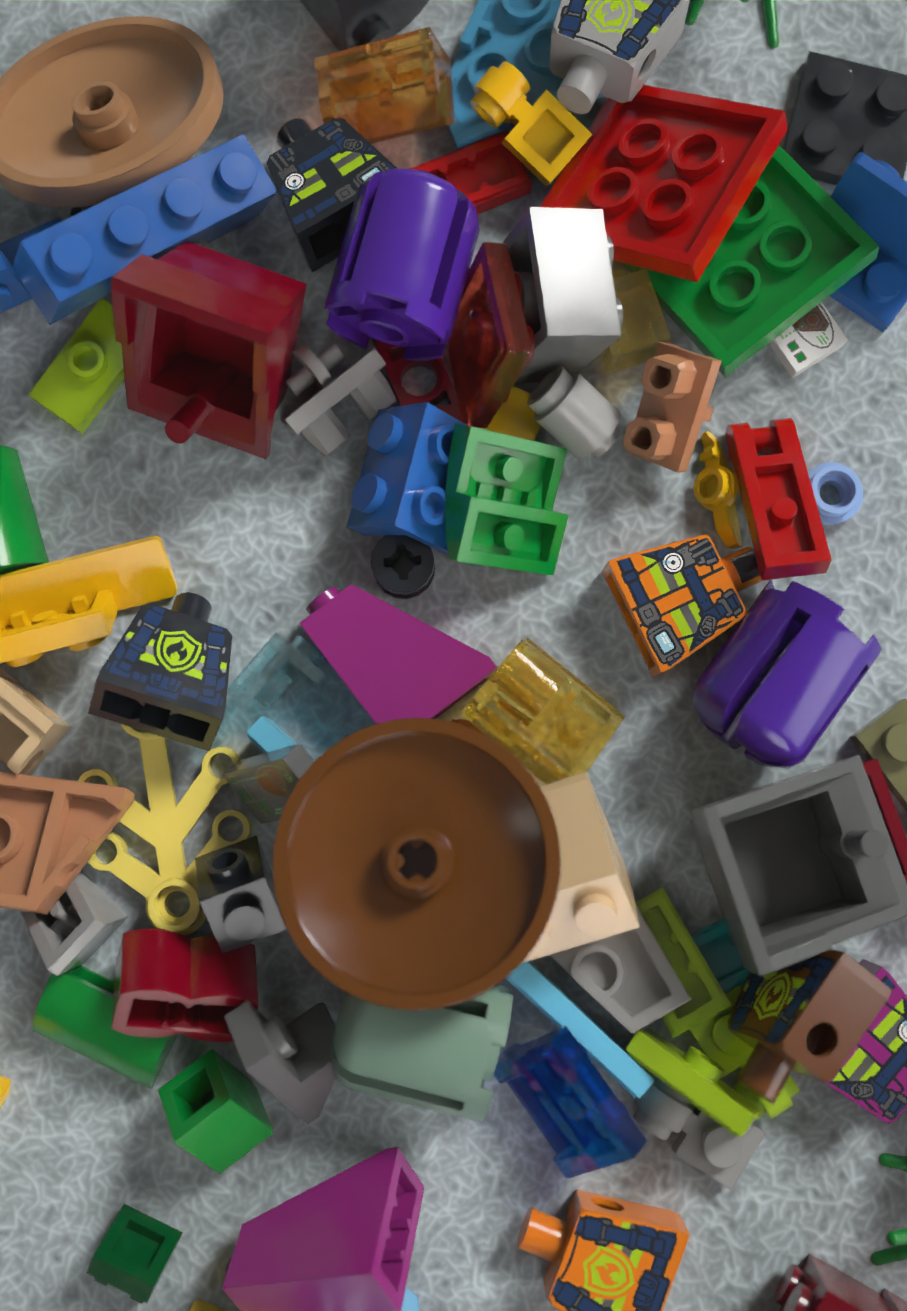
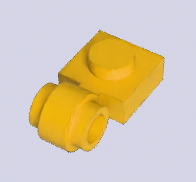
[470,61,592,187]

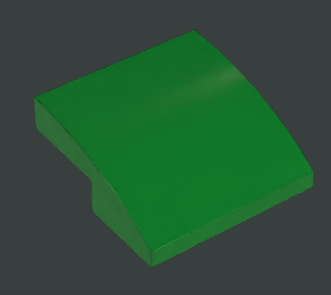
[445,423,569,576]

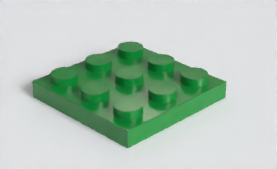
[621,145,879,377]

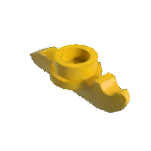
[693,431,742,549]

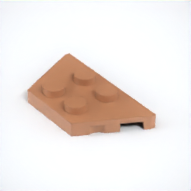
[0,771,135,915]

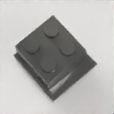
[690,755,907,976]

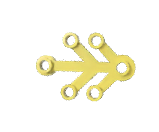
[78,724,252,936]

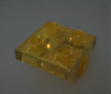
[461,637,625,784]

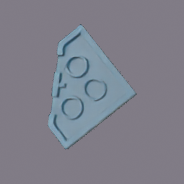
[435,0,603,150]

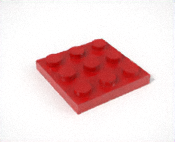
[540,85,788,282]

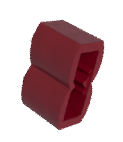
[111,929,259,1042]

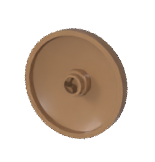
[0,16,224,208]

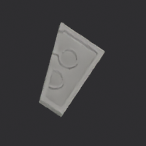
[550,903,692,1033]

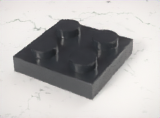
[783,51,907,185]

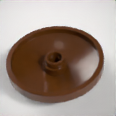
[272,718,561,1010]

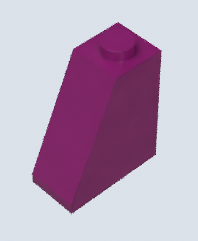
[299,584,498,724]
[222,1147,424,1311]

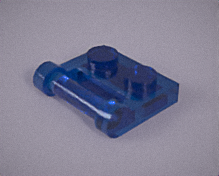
[493,1025,648,1178]

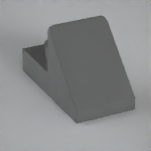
[224,1001,337,1124]

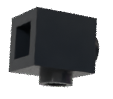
[195,835,287,953]

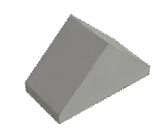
[20,870,129,976]

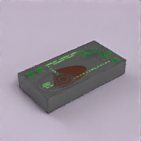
[223,744,315,824]

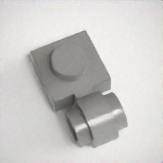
[633,1077,766,1191]

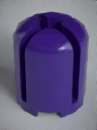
[324,168,480,361]
[692,579,882,769]

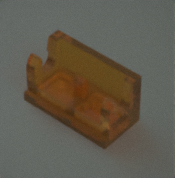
[314,27,455,144]

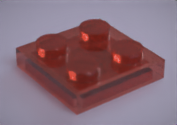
[446,242,535,428]

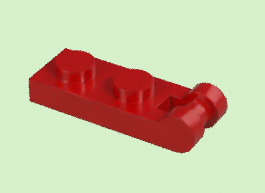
[725,418,832,581]

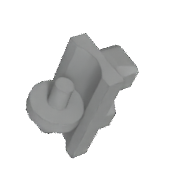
[280,343,396,456]

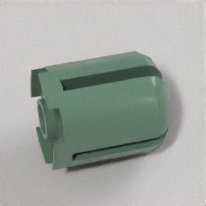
[330,983,513,1123]

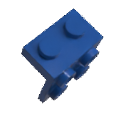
[346,402,481,566]

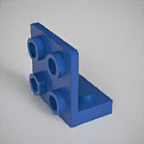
[830,152,907,332]

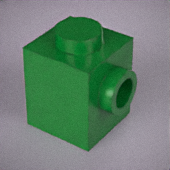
[158,1049,274,1174]

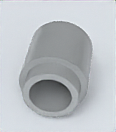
[527,366,621,460]

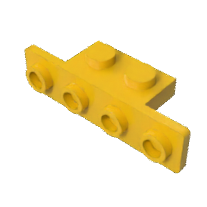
[0,535,178,667]

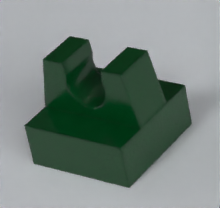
[86,1204,183,1304]

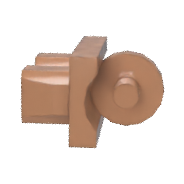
[622,342,722,473]

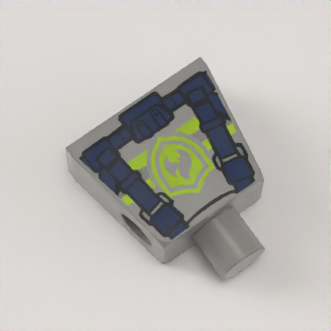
[549,0,690,114]

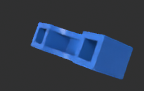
[12,134,278,325]

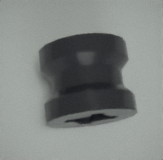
[370,535,435,600]

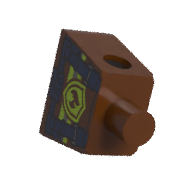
[727,949,892,1104]

